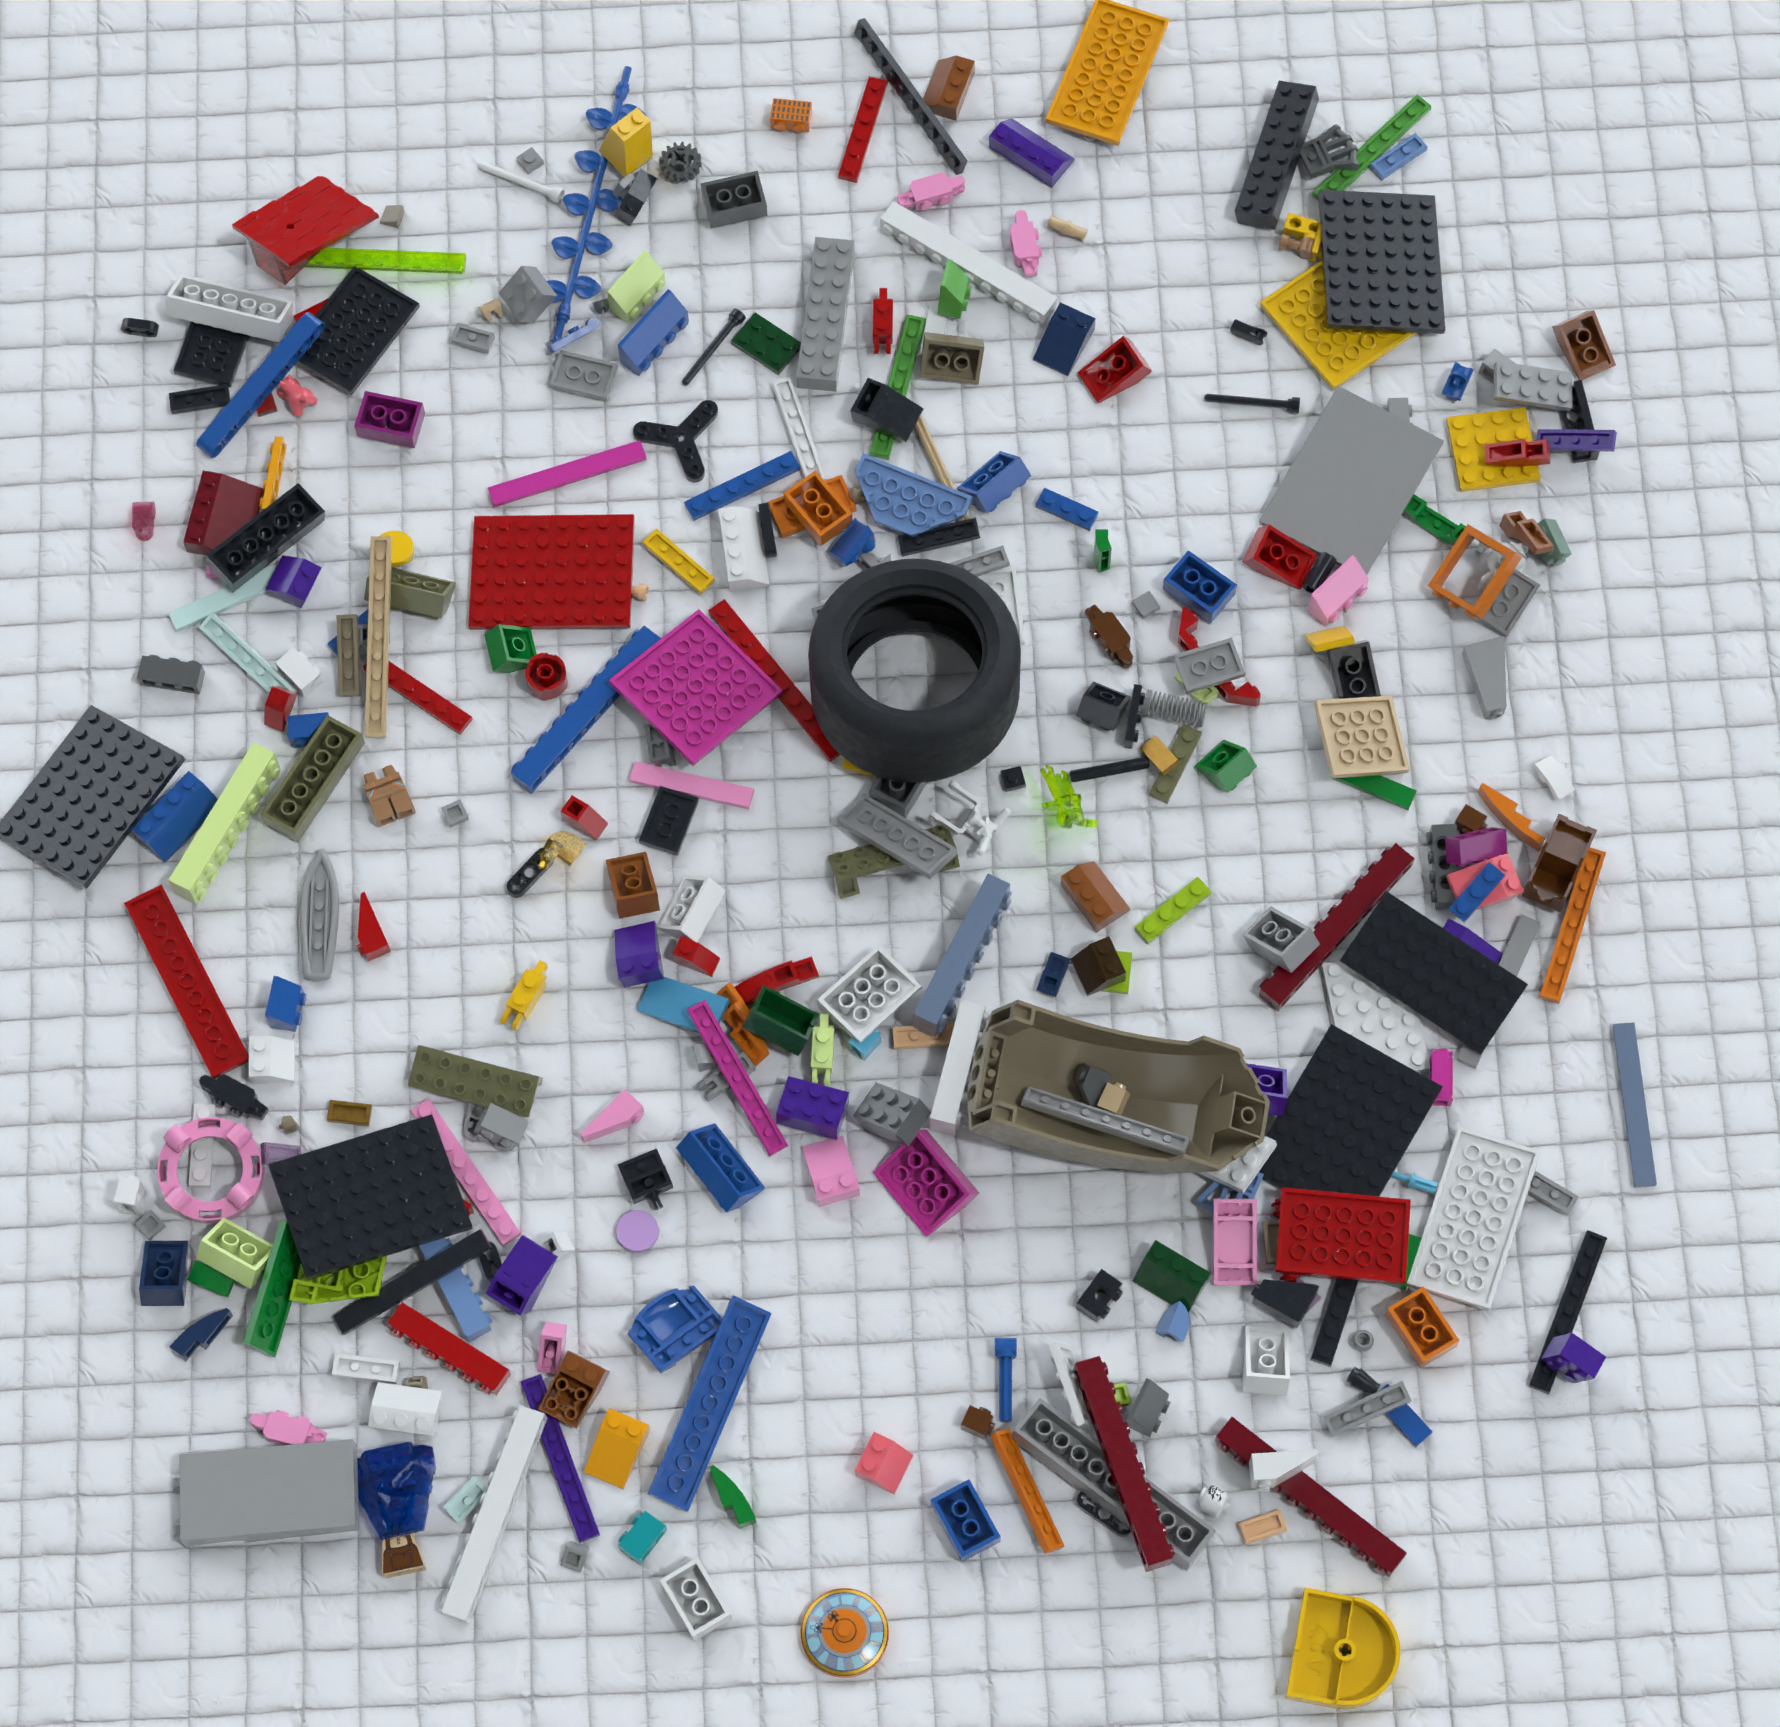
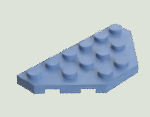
[855,453,973,537]

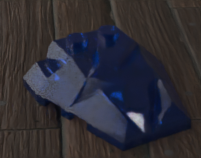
[357,1442,436,1540]

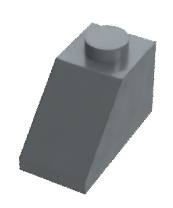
[1075,1063,1112,1108]

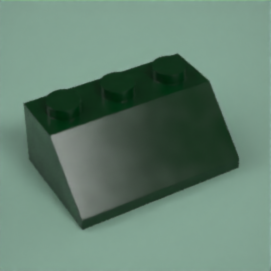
[1132,1240,1211,1313]

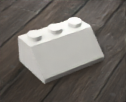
[656,875,726,942]
[368,1382,442,1436]

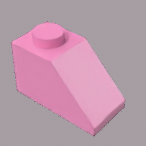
[537,1321,567,1374]

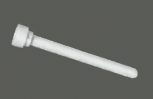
[478,162,565,204]

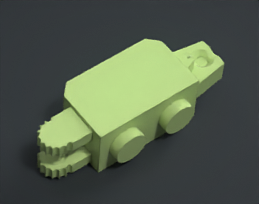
[811,1014,835,1087]

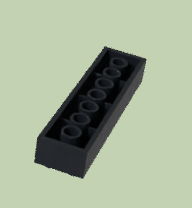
[1235,80,1319,230]

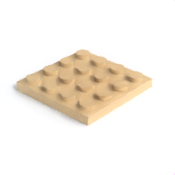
[1314,696,1410,778]

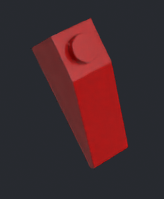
[356,891,391,961]

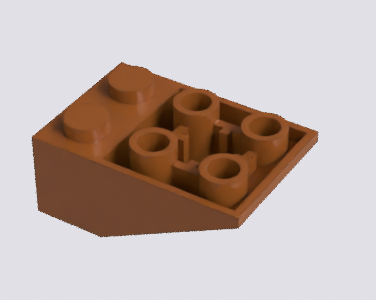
[538,1351,610,1429]

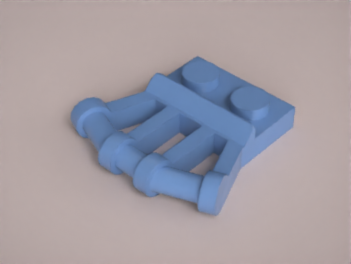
[1196,1172,1264,1217]

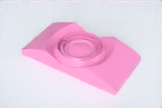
[1213,1199,1257,1285]

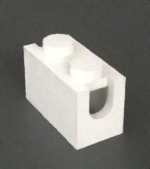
[275,647,323,697]

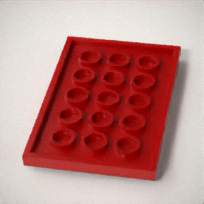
[1275,1187,1411,1285]

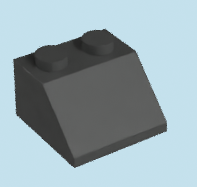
[1127,1378,1171,1437]

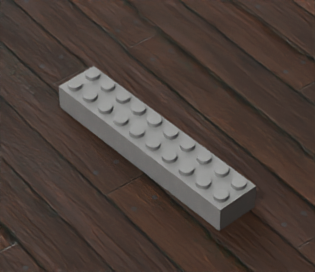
[1012,1398,1216,1571]

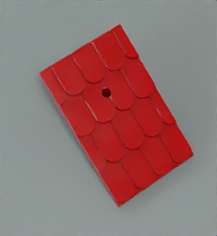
[232,176,379,285]

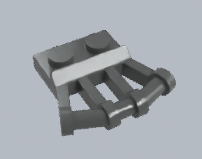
[1300,124,1359,179]

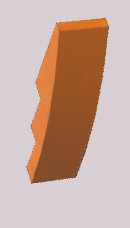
[1478,783,1545,852]
[716,982,770,1067]

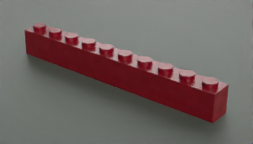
[1259,843,1415,1011]
[1073,1356,1175,1572]
[1215,1417,1407,1577]

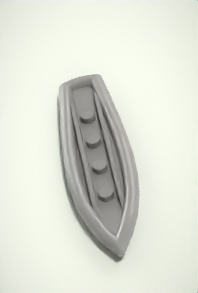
[300,849,339,982]

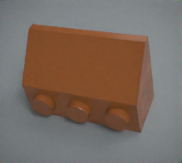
[923,55,975,121]
[1060,861,1131,933]

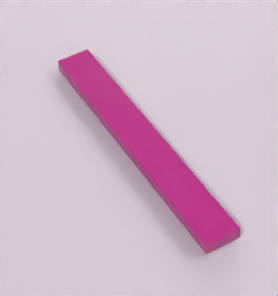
[488,440,647,508]
[687,1000,788,1157]

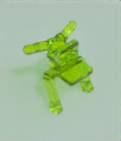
[1040,765,1098,829]

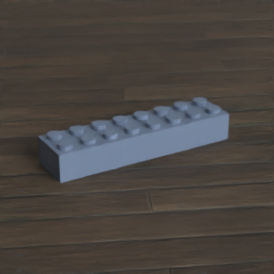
[913,874,1012,1037]

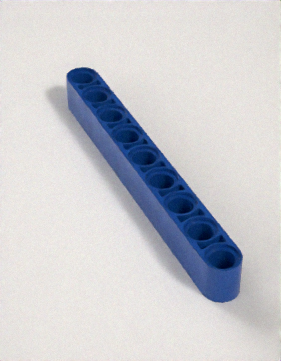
[196,312,325,458]

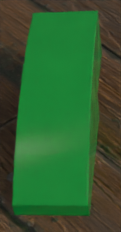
[709,1465,757,1529]

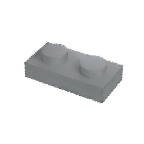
[451,323,495,354]

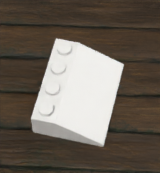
[817,945,922,1043]

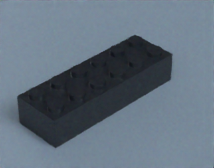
[206,483,325,593]

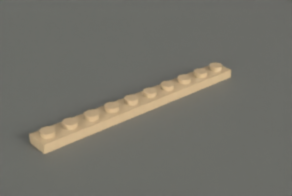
[365,536,392,738]

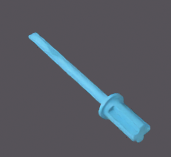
[1391,1172,1438,1194]

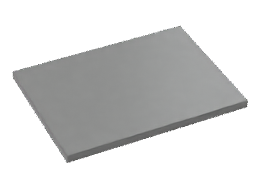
[1259,386,1444,575]

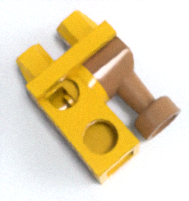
[1278,213,1322,262]

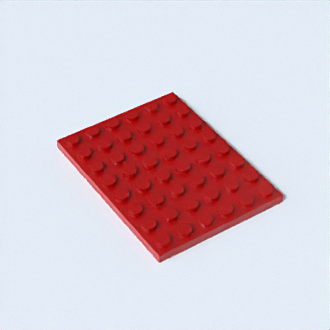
[468,514,635,630]

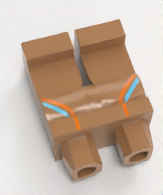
[364,765,416,827]

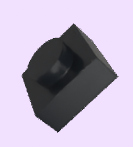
[1001,766,1026,792]

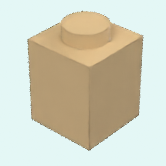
[1097,1082,1130,1115]

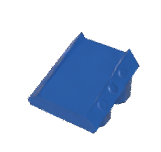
[828,518,876,567]

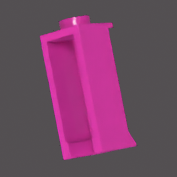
[1430,1048,1453,1106]

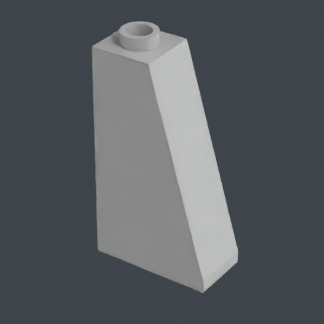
[1462,636,1507,719]

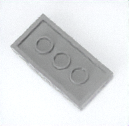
[1494,361,1572,412]

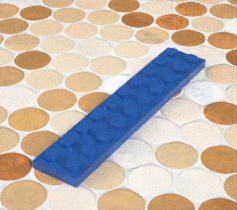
[647,1295,772,1512]

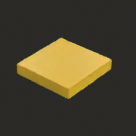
[1305,626,1355,652]

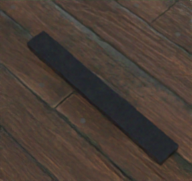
[333,1229,492,1335]
[1528,1230,1607,1395]

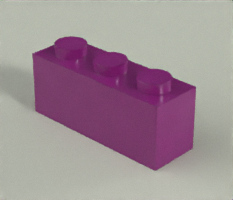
[1445,827,1508,867]

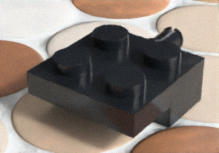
[618,1148,673,1210]

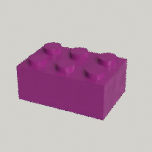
[354,391,425,448]

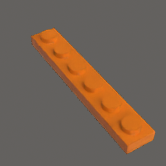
[990,1428,1065,1554]

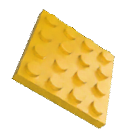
[1446,407,1540,492]

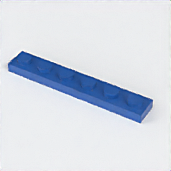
[684,451,800,521]

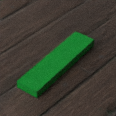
[1332,775,1417,810]

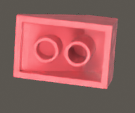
[1446,854,1524,910]

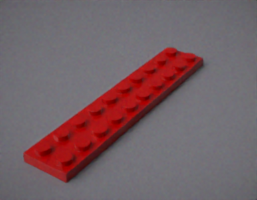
[124,884,249,1079]

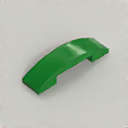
[1403,494,1474,549]

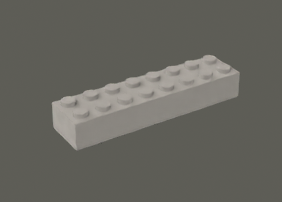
[796,237,855,392]

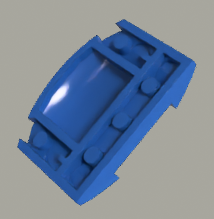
[628,1286,722,1373]

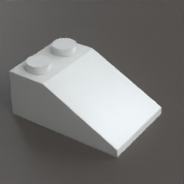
[1243,1326,1290,1396]
[1249,1449,1318,1492]

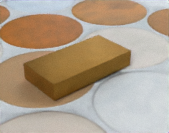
[1140,735,1180,776]
[327,1100,373,1127]

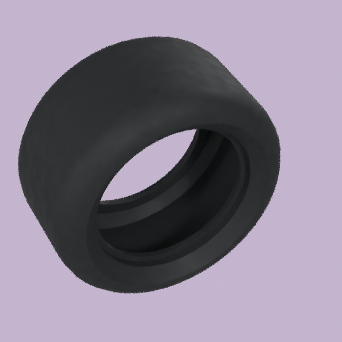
[808,559,1021,783]

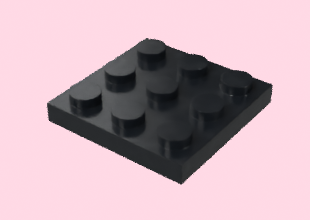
[173,321,249,387]

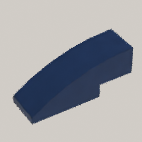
[169,1308,233,1362]

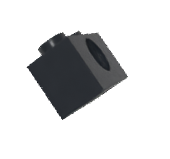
[1076,1269,1123,1322]

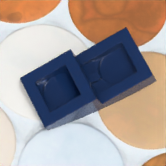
[1036,952,1071,997]

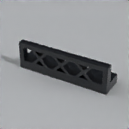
[1560,380,1600,463]

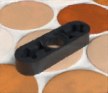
[758,502,777,558]
[507,847,554,898]
[1077,1491,1131,1537]

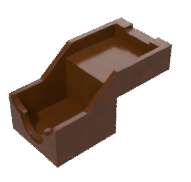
[1522,814,1597,912]

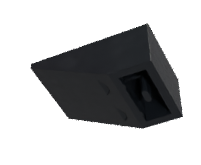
[850,378,924,442]

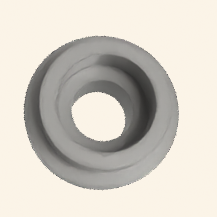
[1352,1330,1374,1352]

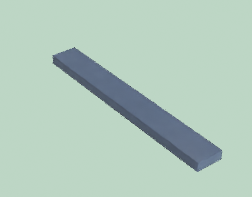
[1612,1022,1657,1188]

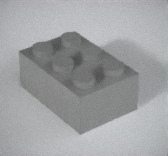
[1242,906,1320,973]

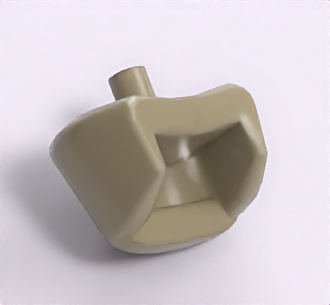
[848,487,867,503]
[279,1116,299,1134]
[405,1376,428,1389]

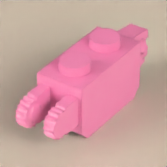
[897,172,965,211]
[1010,210,1042,277]
[250,1410,327,1445]

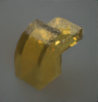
[539,831,587,870]

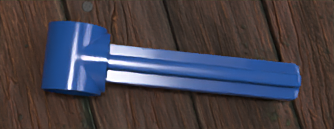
[995,1337,1017,1423]

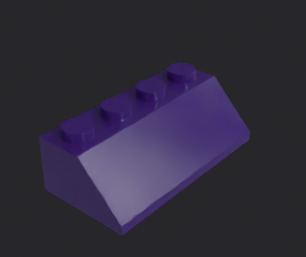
[989,118,1075,188]

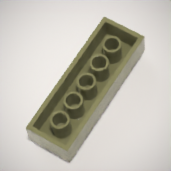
[260,715,365,842]

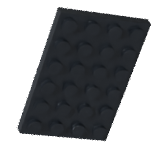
[297,265,420,396]

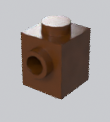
[1454,804,1488,834]
[961,1405,996,1440]

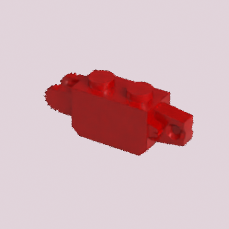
[873,288,893,354]

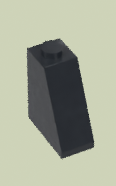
[1251,1279,1320,1328]

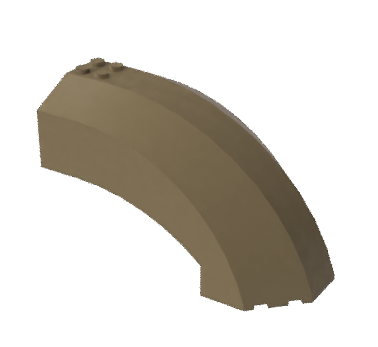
[967,1000,1270,1173]

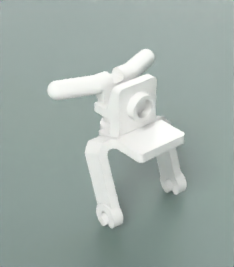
[928,780,1011,856]

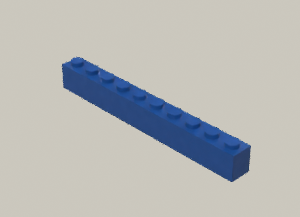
[511,625,662,794]

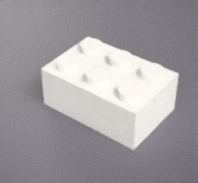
[660,1558,732,1641]

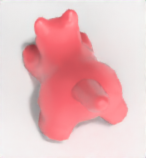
[277,375,318,416]

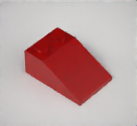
[1077,336,1152,403]
[1242,524,1317,590]

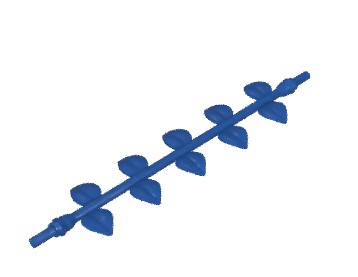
[547,66,646,338]

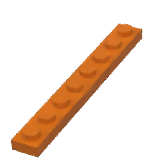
[1539,847,1606,1004]

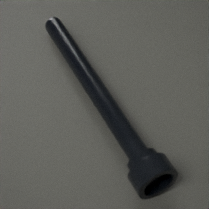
[682,308,746,386]
[1204,394,1300,413]

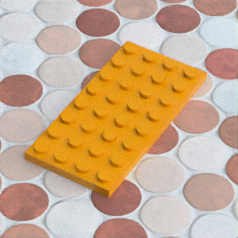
[1045,0,1170,146]

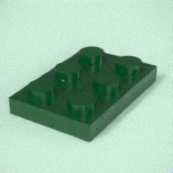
[731,312,801,375]

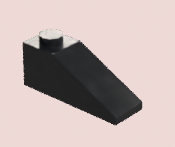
[614,168,657,226]

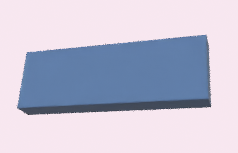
[1370,133,1428,181]

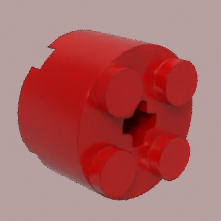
[525,653,568,701]

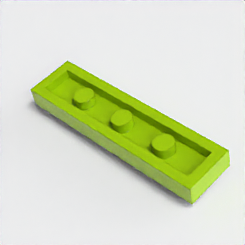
[1135,877,1212,944]

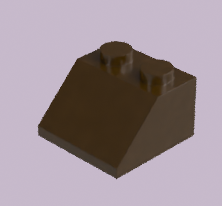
[1070,936,1126,996]

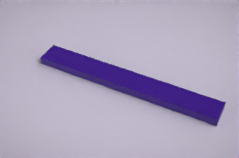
[521,1374,600,1543]

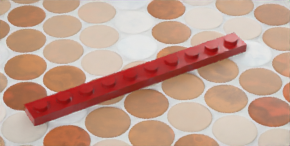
[708,599,840,762]

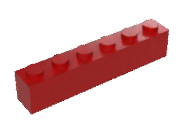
[388,1302,511,1396]

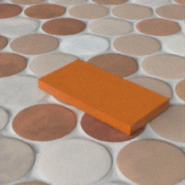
[768,475,857,538]

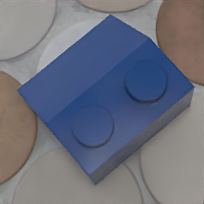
[265,976,306,1032]

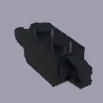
[199,1074,269,1120]

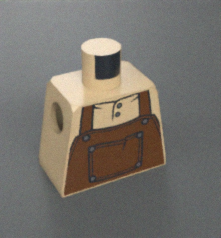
[382,1524,426,1579]

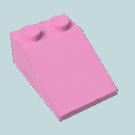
[802,1136,860,1207]

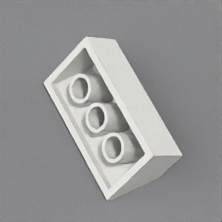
[718,506,770,592]

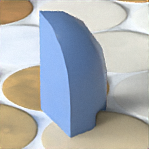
[1155,1301,1190,1342]

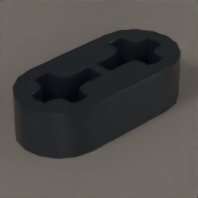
[121,318,159,337]
[479,1241,502,1281]

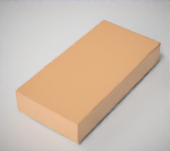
[1238,1509,1287,1545]

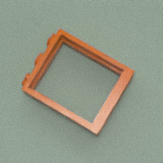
[1428,524,1522,619]

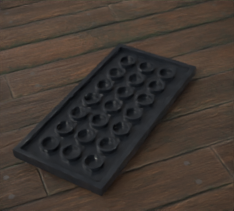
[1340,891,1528,1055]

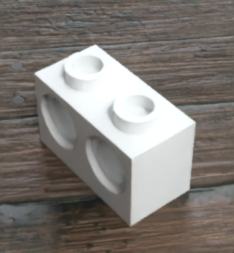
[113,1176,148,1217]

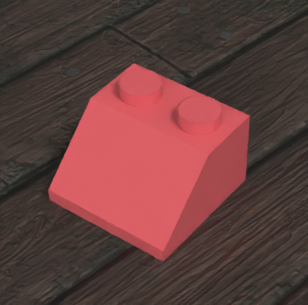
[855,1432,913,1494]

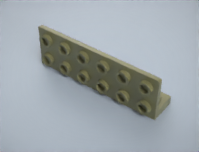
[828,825,960,899]
[408,1045,543,1117]

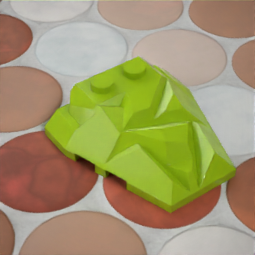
[289,1256,387,1305]

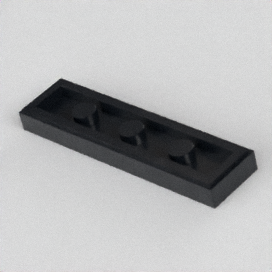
[898,518,980,557]

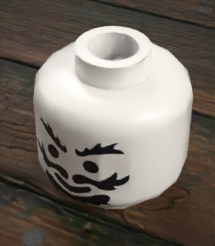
[1197,1485,1231,1518]

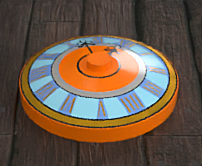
[800,1588,889,1678]

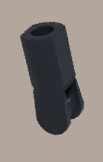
[1230,319,1268,345]

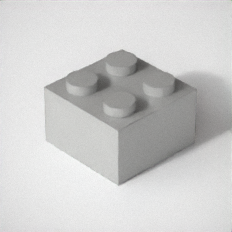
[499,266,557,323]
[473,1103,529,1151]

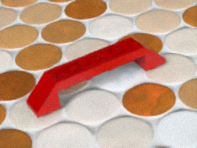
[1178,606,1261,707]

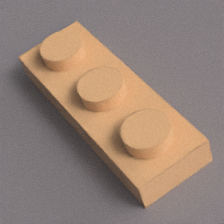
[892,1023,955,1050]

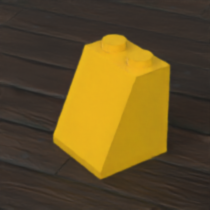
[599,107,653,177]

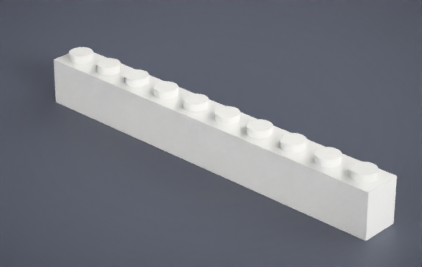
[880,201,1057,324]
[440,1405,547,1624]

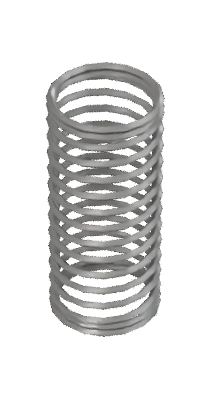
[1142,689,1208,727]

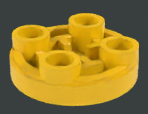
[380,531,414,568]

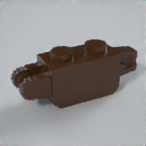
[1085,604,1133,669]

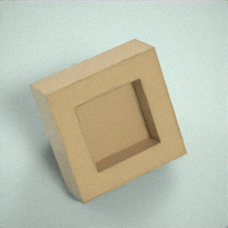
[478,299,502,322]

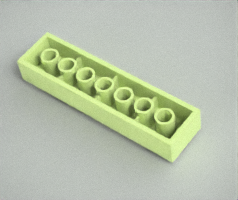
[168,742,281,905]

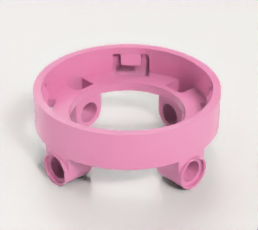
[157,1117,265,1224]

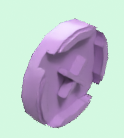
[616,1210,659,1253]

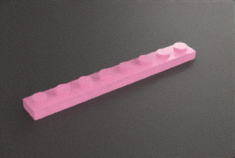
[411,1098,521,1246]

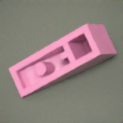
[580,1089,644,1143]

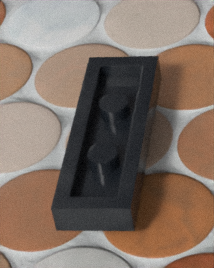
[169,384,231,414]
[1124,684,1145,749]

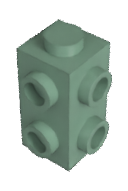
[1537,518,1572,565]

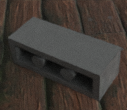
[137,655,205,694]

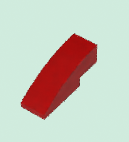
[1485,439,1551,466]

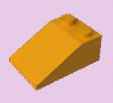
[584,1408,650,1489]

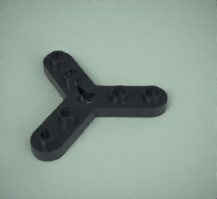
[633,400,718,483]

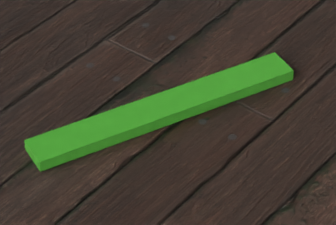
[1312,94,1432,200]
[869,314,926,460]

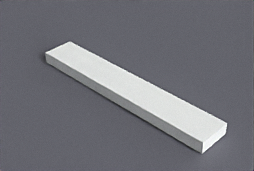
[772,377,827,481]

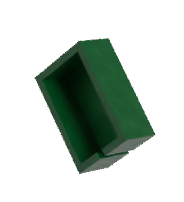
[742,985,819,1056]

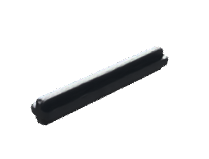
[1069,757,1150,782]

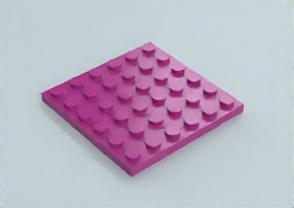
[609,609,783,766]

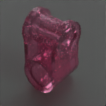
[132,501,156,541]

